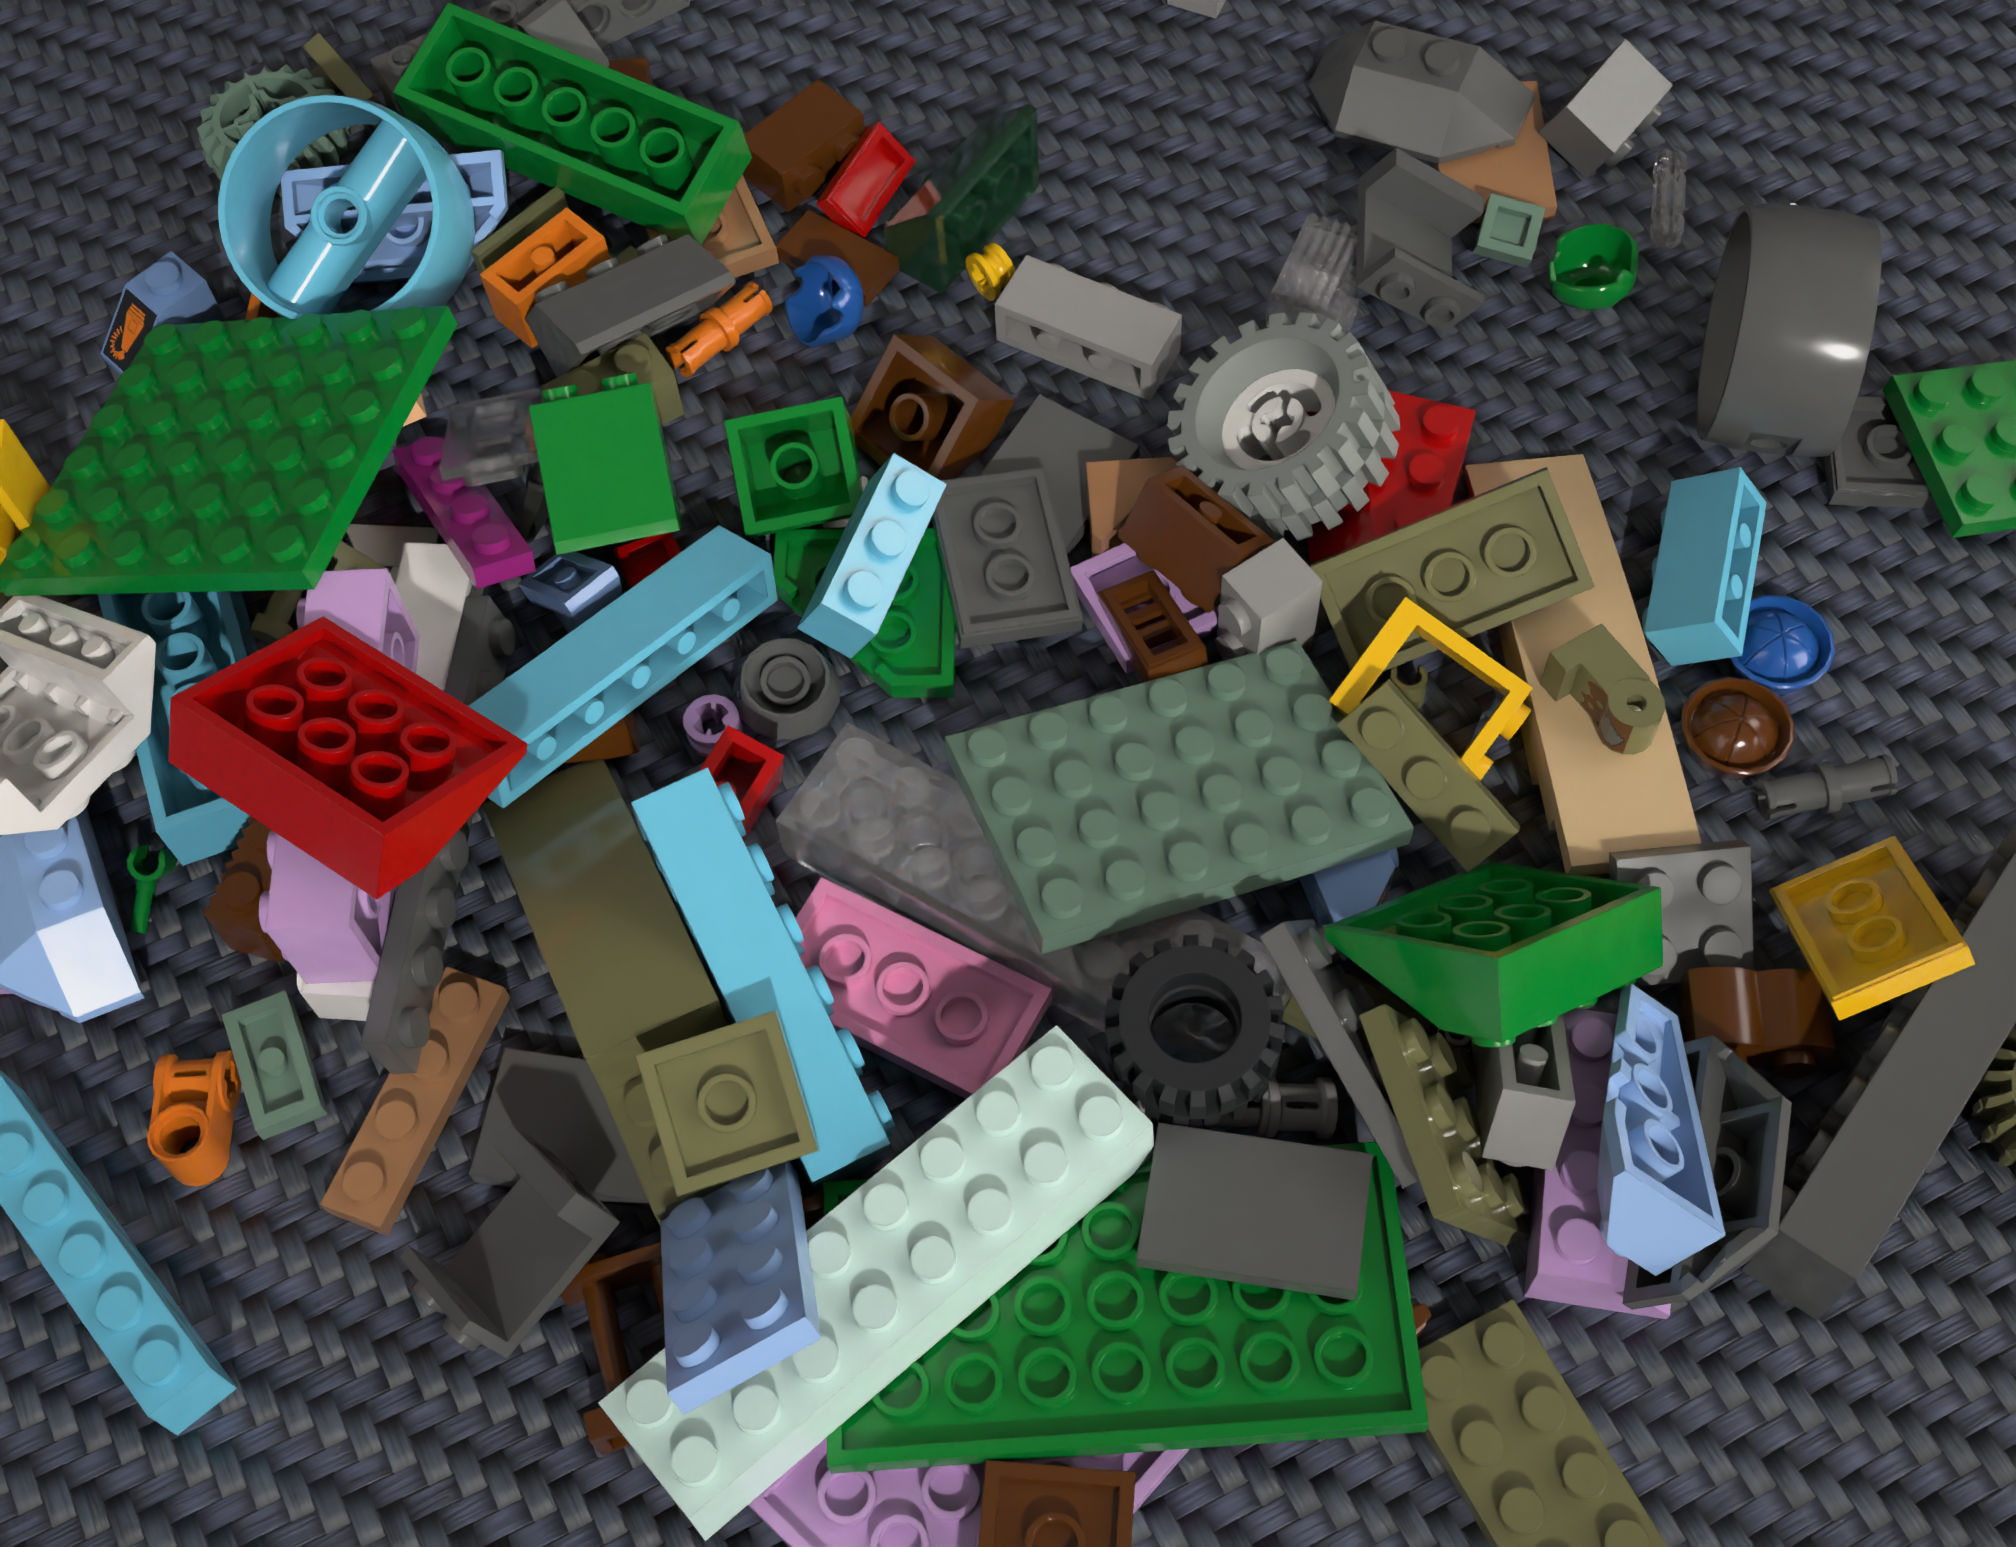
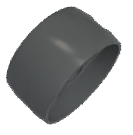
[1696,203,1882,457]

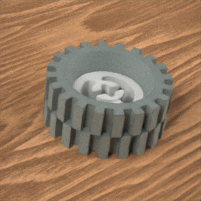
[1167,312,1400,543]

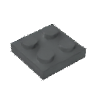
[1609,839,1754,987]

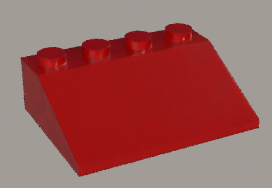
[168,616,528,900]

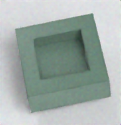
[1472,193,1546,268]

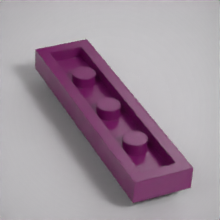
[393,434,536,589]

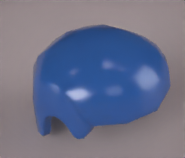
[785,253,864,348]

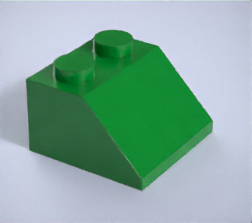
[724,396,863,539]

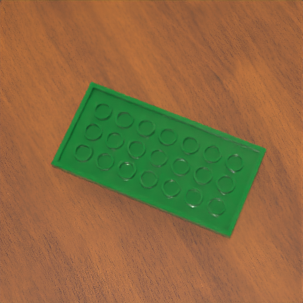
[823,1141,1429,1474]

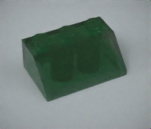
[884,104,1039,294]

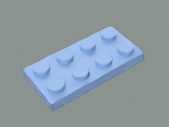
[660,1161,821,1415]

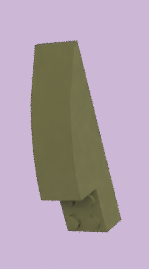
[483,759,731,1227]

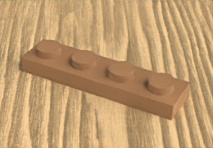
[320,966,511,1236]

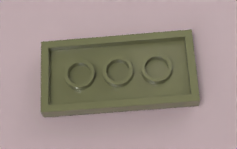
[1308,467,1595,672]
[1419,1299,1668,1547]

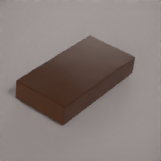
[775,209,900,307]

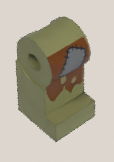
[1540,623,1666,754]

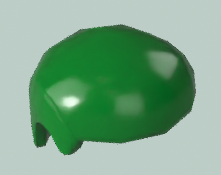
[1548,223,1638,311]

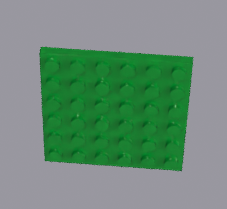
[0,306,458,596]

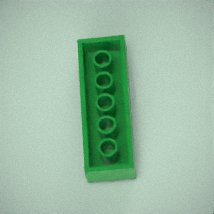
[392,2,752,245]

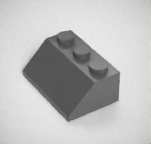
[525,234,736,378]

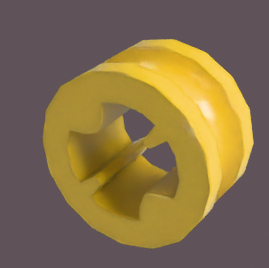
[966,242,1016,301]

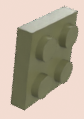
[636,1011,820,1196]

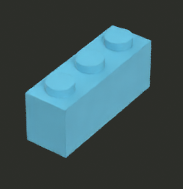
[797,453,947,659]
[1642,467,1767,666]

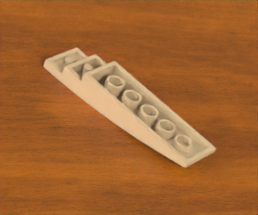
[1464,454,1701,876]

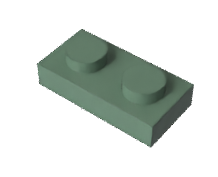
[222,990,328,1140]

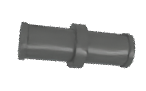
[1755,754,1898,821]

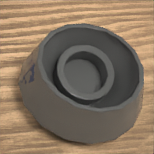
[732,638,841,740]

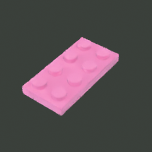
[795,877,1053,1099]

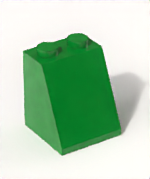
[529,372,683,555]

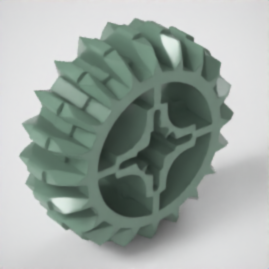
[197,64,350,197]

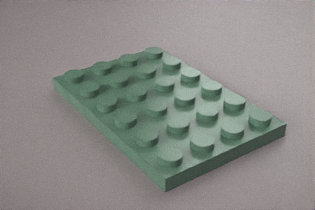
[944,641,1414,955]

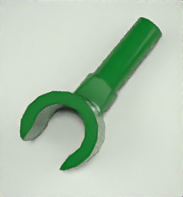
[127,844,177,934]

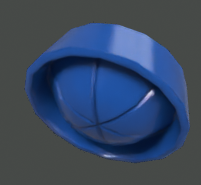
[1727,595,1835,695]

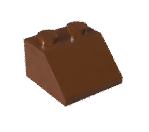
[850,334,1016,481]

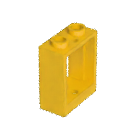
[1328,597,1533,781]

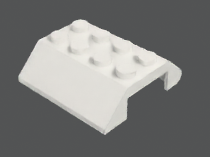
[0,595,156,835]

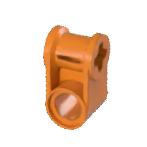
[147,1050,241,1187]

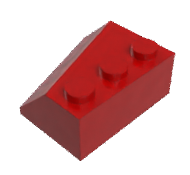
[1306,390,1476,565]

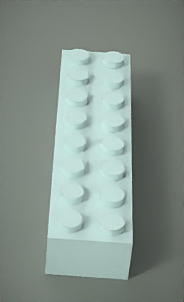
[598,1025,1154,1541]

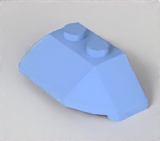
[281,150,508,285]
[0,808,145,1023]

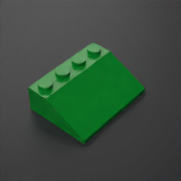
[1324,862,1663,1047]

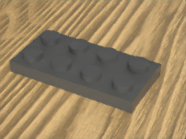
[1259,919,1419,1189]

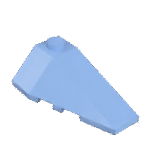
[1596,984,1726,1276]

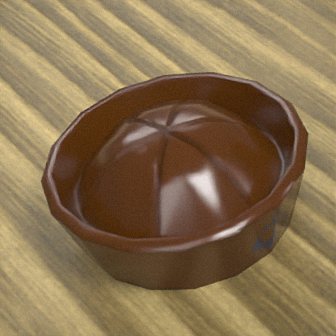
[1681,677,1794,781]

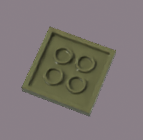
[1359,1004,1530,1247]

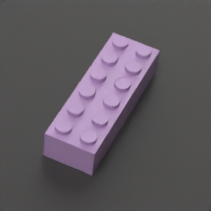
[259,568,420,984]

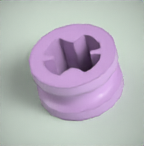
[683,694,743,757]

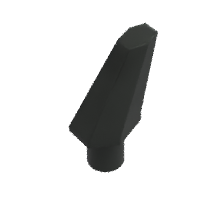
[517,460,549,542]

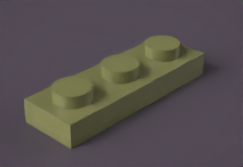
[1337,679,1521,873]

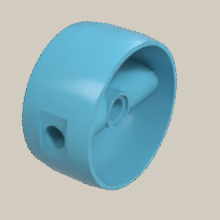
[218,95,475,320]

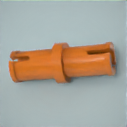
[665,282,773,378]

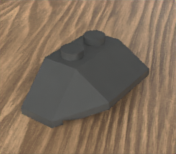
[1308,21,1535,164]
[1622,1035,1792,1310]

